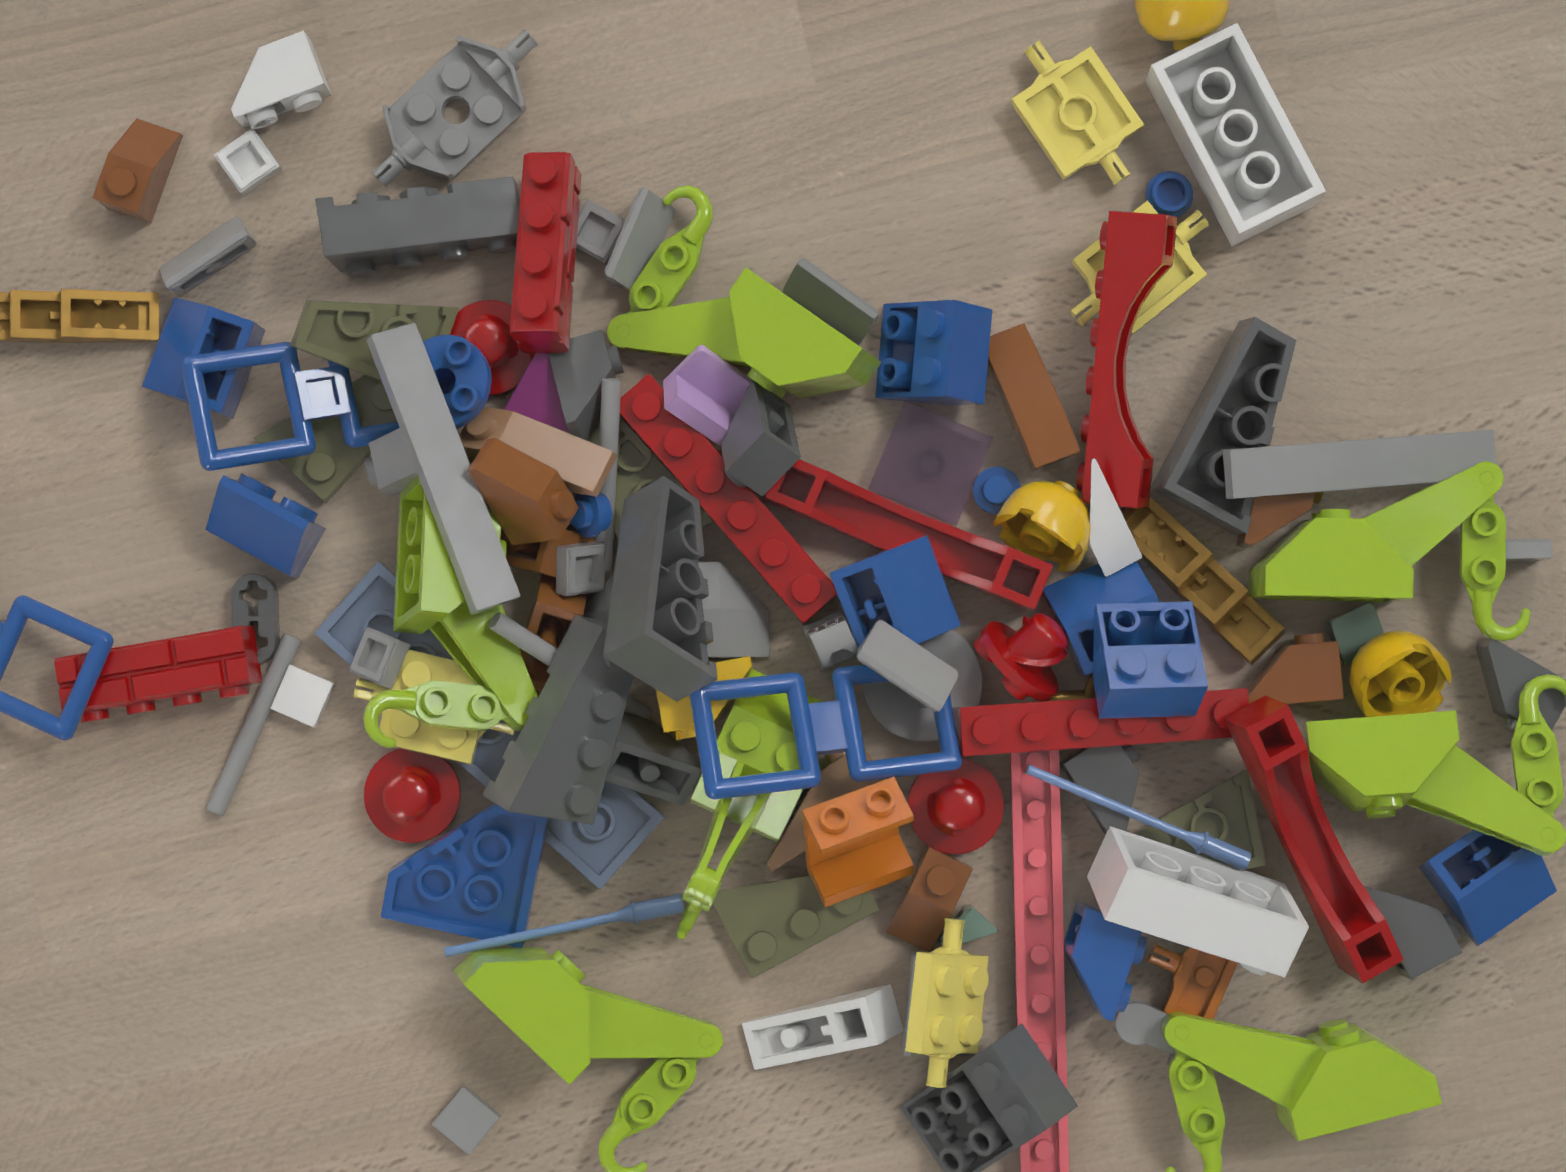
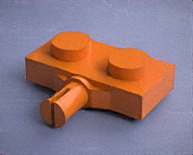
[1147,943,1238,1019]

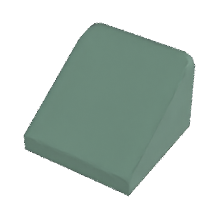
[1323,601,1384,666]
[938,904,999,945]

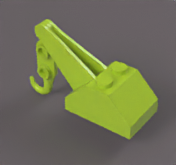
[607,185,882,398]
[1249,461,1531,642]
[363,476,538,748]
[677,669,823,940]
[1301,674,1566,856]
[453,946,723,1172]
[1161,1011,1442,1172]

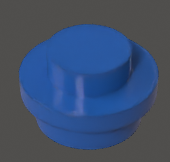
[1145,171,1193,217]
[973,466,1021,515]
[571,493,612,538]

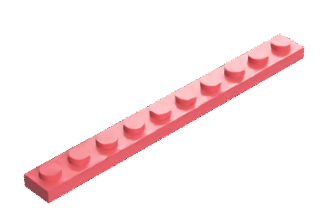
[1010,750,1069,1172]

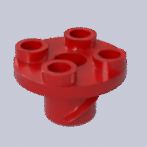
[450,300,536,396]
[974,613,1068,701]
[364,748,461,843]
[907,758,1004,854]

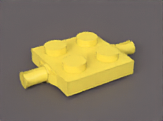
[1010,41,1144,186]
[1070,200,1209,336]
[354,649,516,765]
[905,918,989,1088]

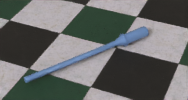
[1025,764,1251,871]
[444,893,684,957]

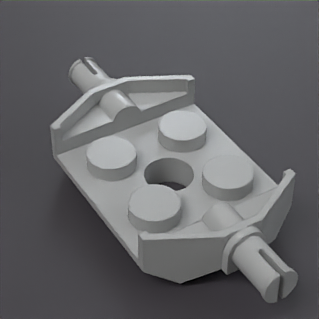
[371,29,538,187]

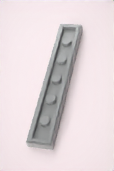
[366,323,521,615]
[1223,430,1496,499]

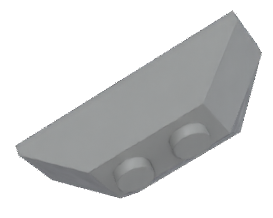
[583,562,770,659]

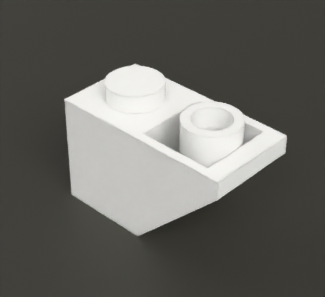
[231,30,332,129]

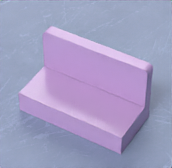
[663,345,753,446]

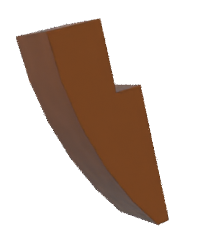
[988,323,1080,472]

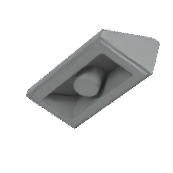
[604,187,675,292]
[160,216,257,296]
[782,258,879,345]
[856,620,958,712]

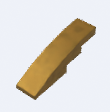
[0,289,159,343]
[1121,496,1285,666]

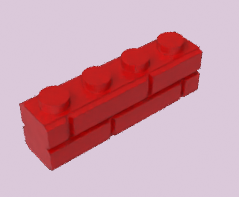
[510,152,582,353]
[54,625,262,723]

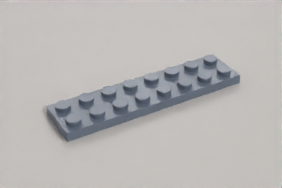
[314,561,665,889]

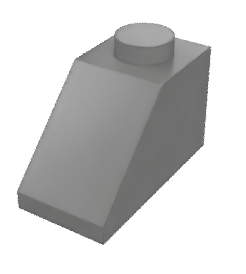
[365,428,418,496]

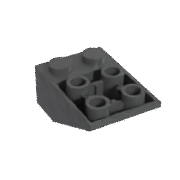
[900,1024,1078,1172]

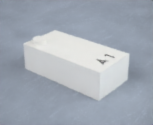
[1145,23,1326,247]
[1087,826,1309,978]

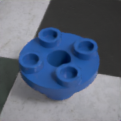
[423,335,492,429]

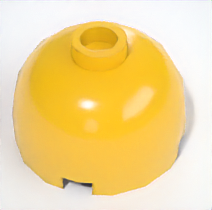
[1135,0,1229,50]
[993,481,1091,572]
[1349,630,1452,717]

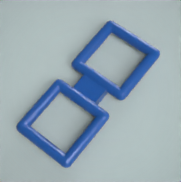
[181,342,400,471]
[0,595,114,741]
[689,658,962,800]

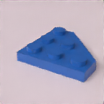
[380,803,549,949]

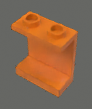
[802,777,914,907]

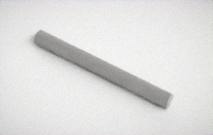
[594,378,621,572]
[488,612,652,720]
[206,633,302,816]

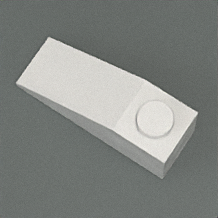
[742,984,904,1070]

